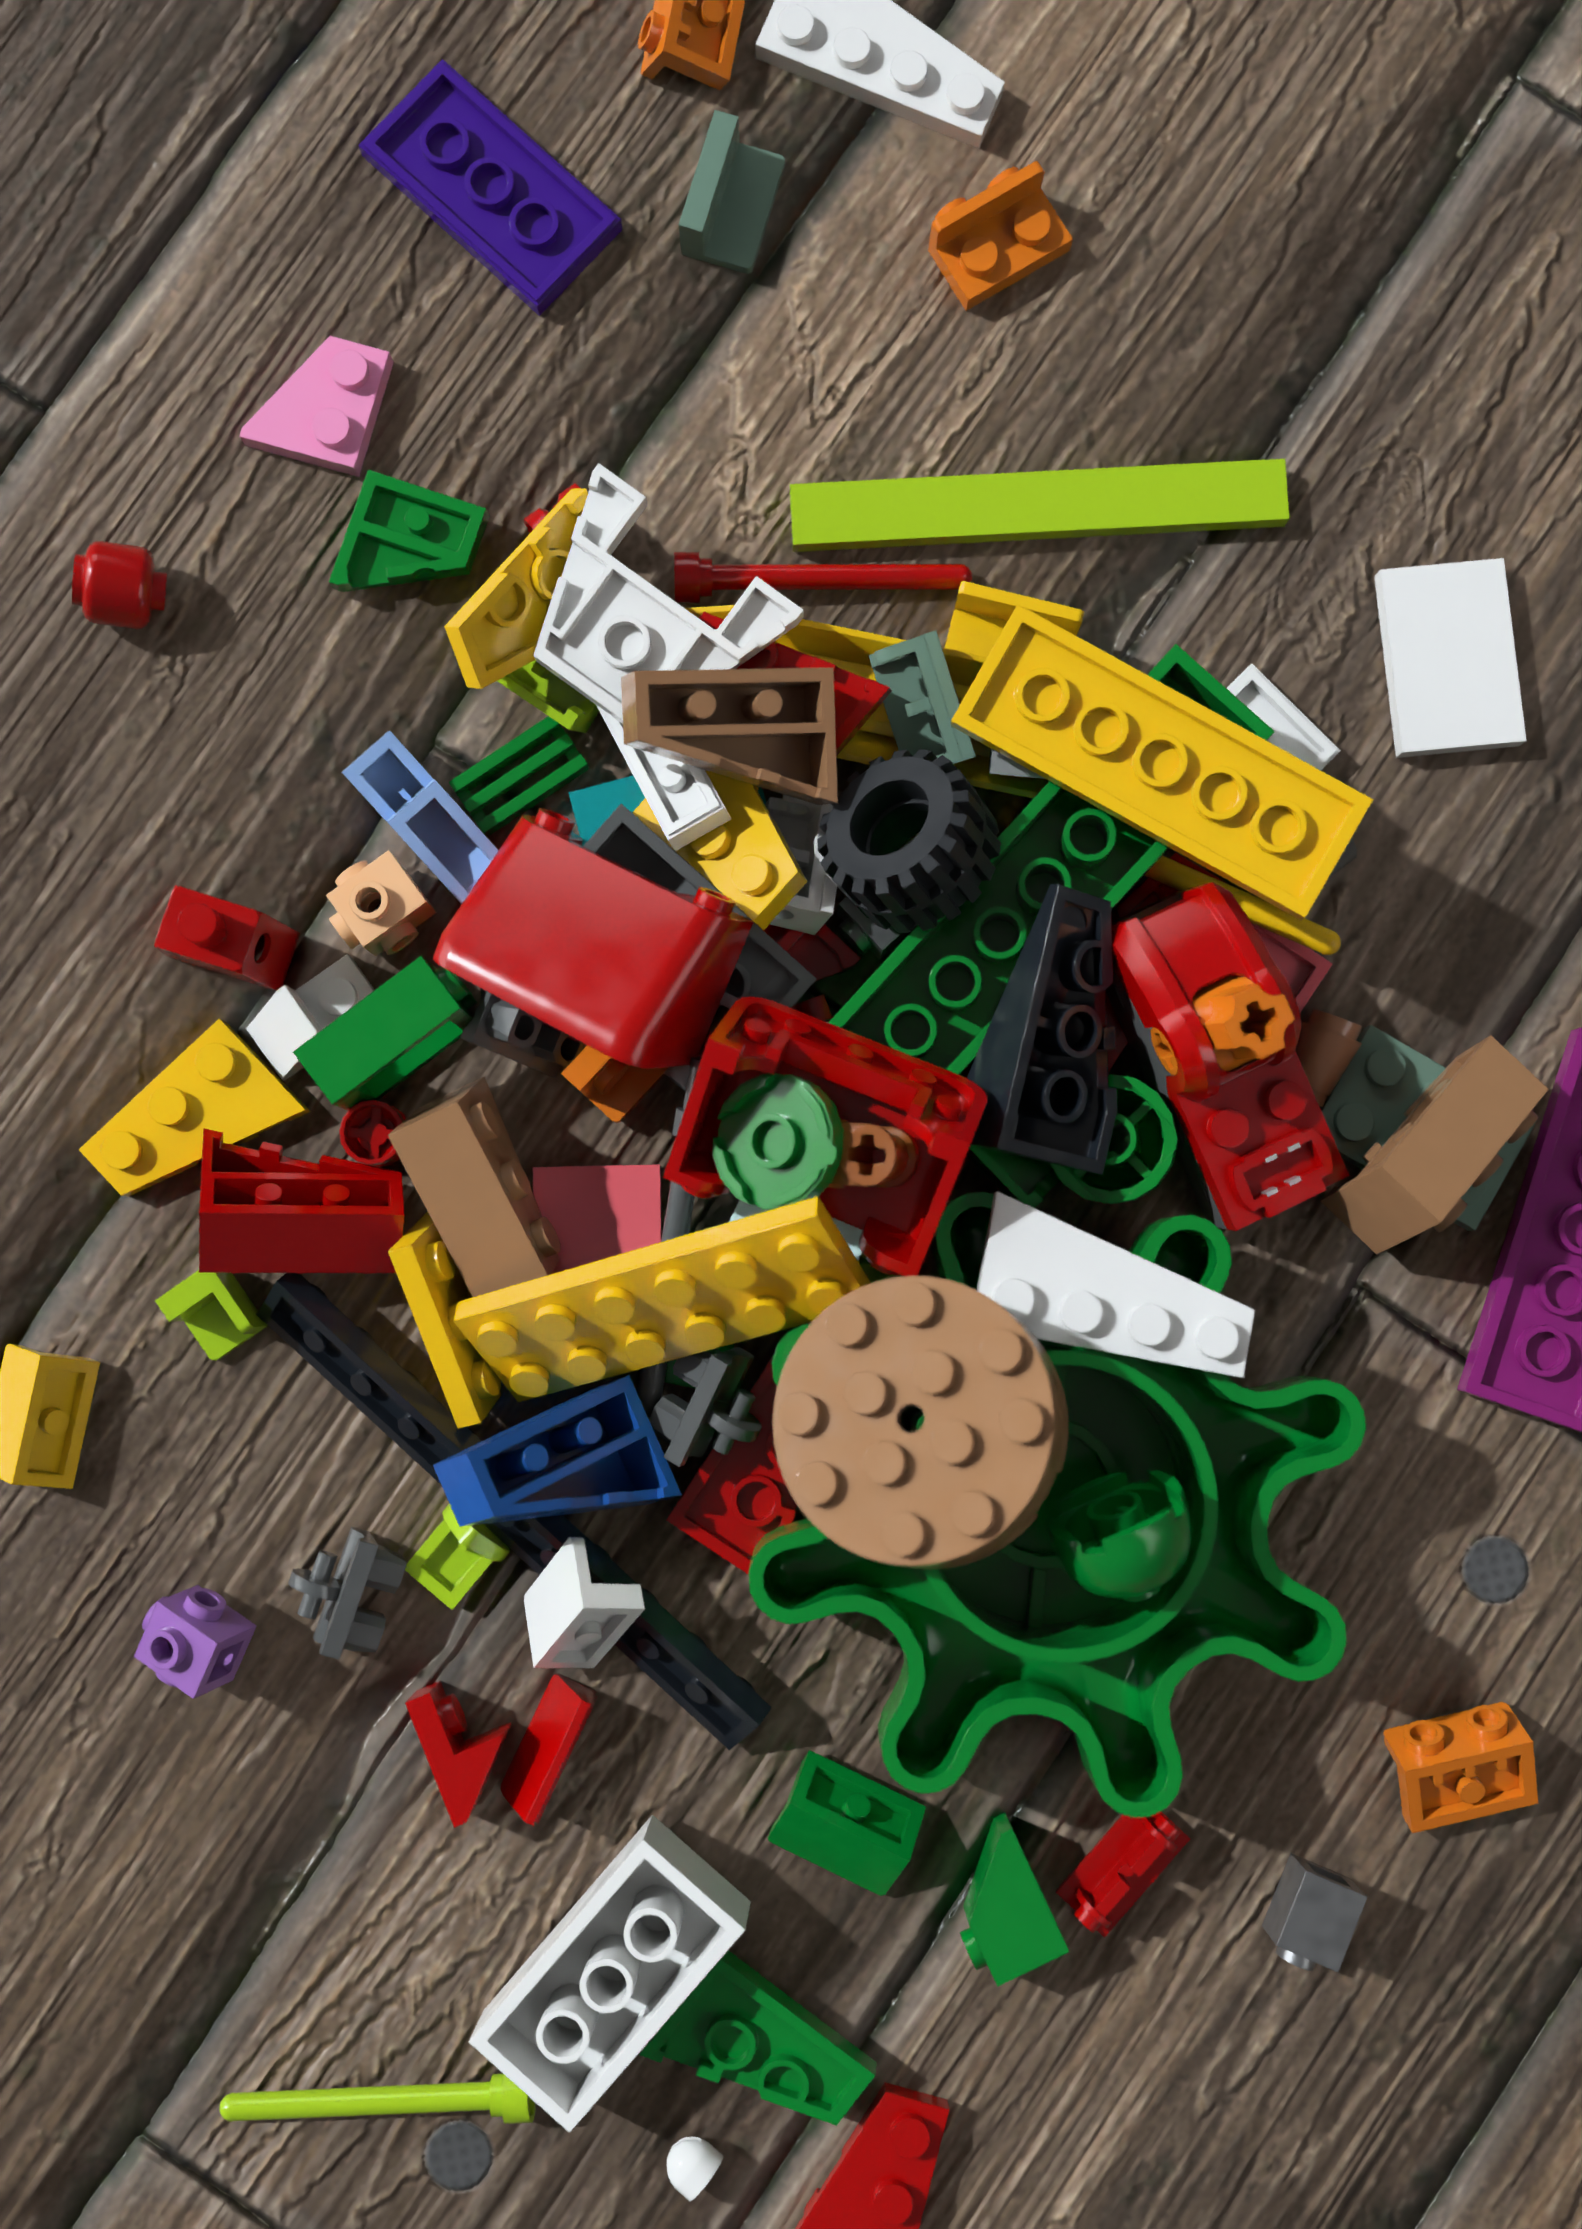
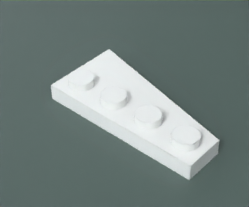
[755,0,1005,149]
[977,1192,1255,1378]

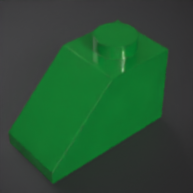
[960,1813,1069,1987]

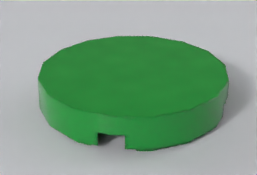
[712,1074,843,1209]

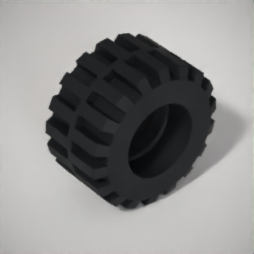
[817,749,1001,933]

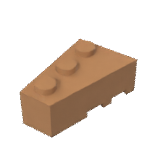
[388,1076,561,1297]

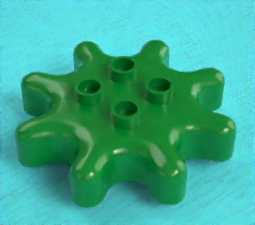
[748,1192,1366,1818]

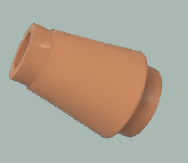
[1296,1009,1362,1107]

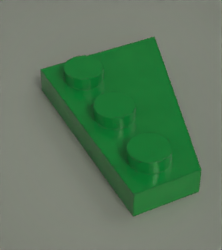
[639,1950,877,2126]

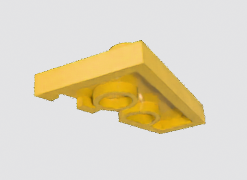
[444,488,588,689]
[632,770,807,930]
[78,1019,311,1197]
[388,1211,501,1428]

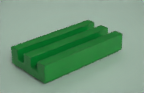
[448,716,590,837]

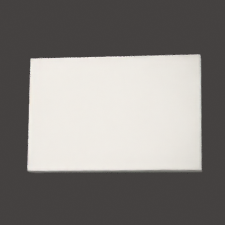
[1374,558,1527,758]

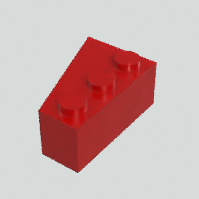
[199,1128,404,1274]

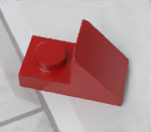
[405,1681,511,1828]

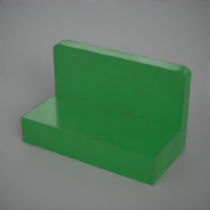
[768,1750,926,1896]

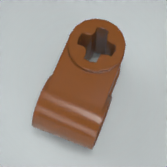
[827,1120,920,1188]

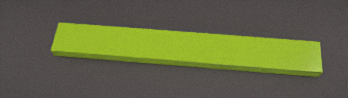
[789,459,1290,552]

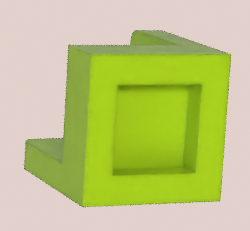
[155,1270,268,1360]

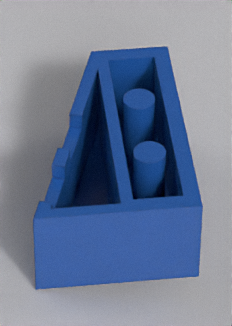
[433,1375,682,1527]

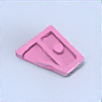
[239,336,394,477]

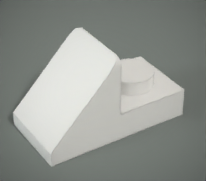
[246,954,375,1081]

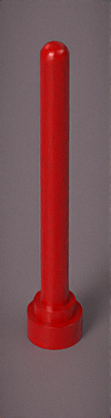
[674,552,972,603]

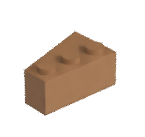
[621,668,838,805]
[1320,1035,1549,1255]

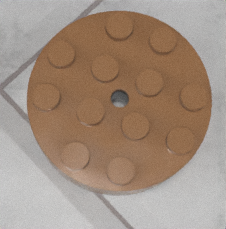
[773,1276,1068,1569]

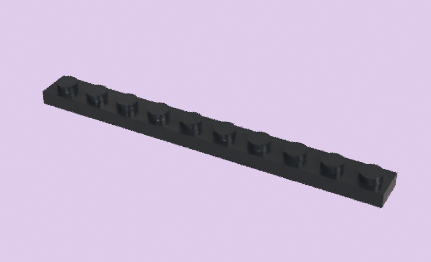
[256,1273,772,1751]

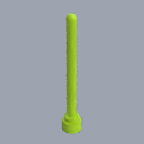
[219,2074,536,2124]

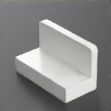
[524,1537,645,1668]

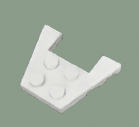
[533,463,804,724]

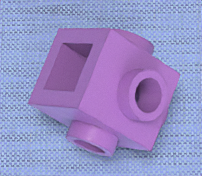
[134,1585,257,1699]

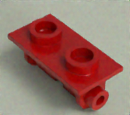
[1055,1811,1190,1938]

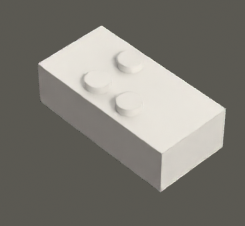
[469,1815,751,2133]

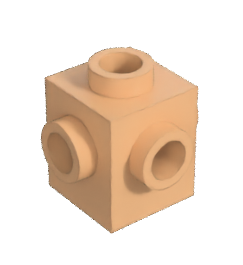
[326,850,437,957]

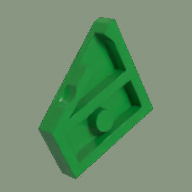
[329,469,490,592]

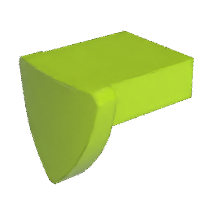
[405,1504,510,1610]

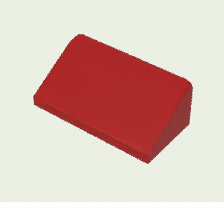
[500,1674,598,1826]

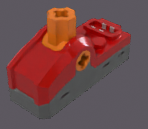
[1106,882,1350,1231]

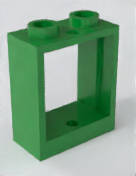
[293,956,478,1111]

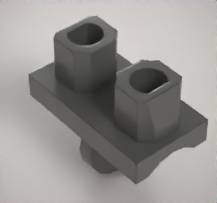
[460,988,584,1078]
[649,1347,762,1467]
[288,1526,406,1660]

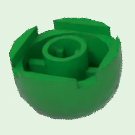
[1050,1074,1178,1204]
[1046,1470,1193,1602]

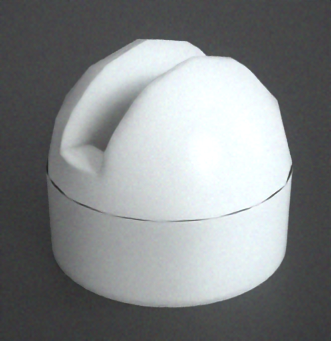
[667,2137,723,2201]

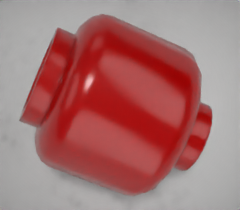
[72,541,167,629]

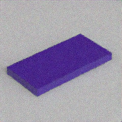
[358,59,623,316]

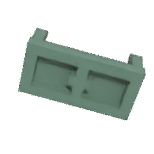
[868,630,976,764]

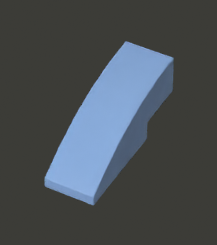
[342,730,498,904]

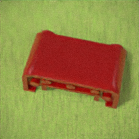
[433,808,754,1069]
[663,996,987,1276]

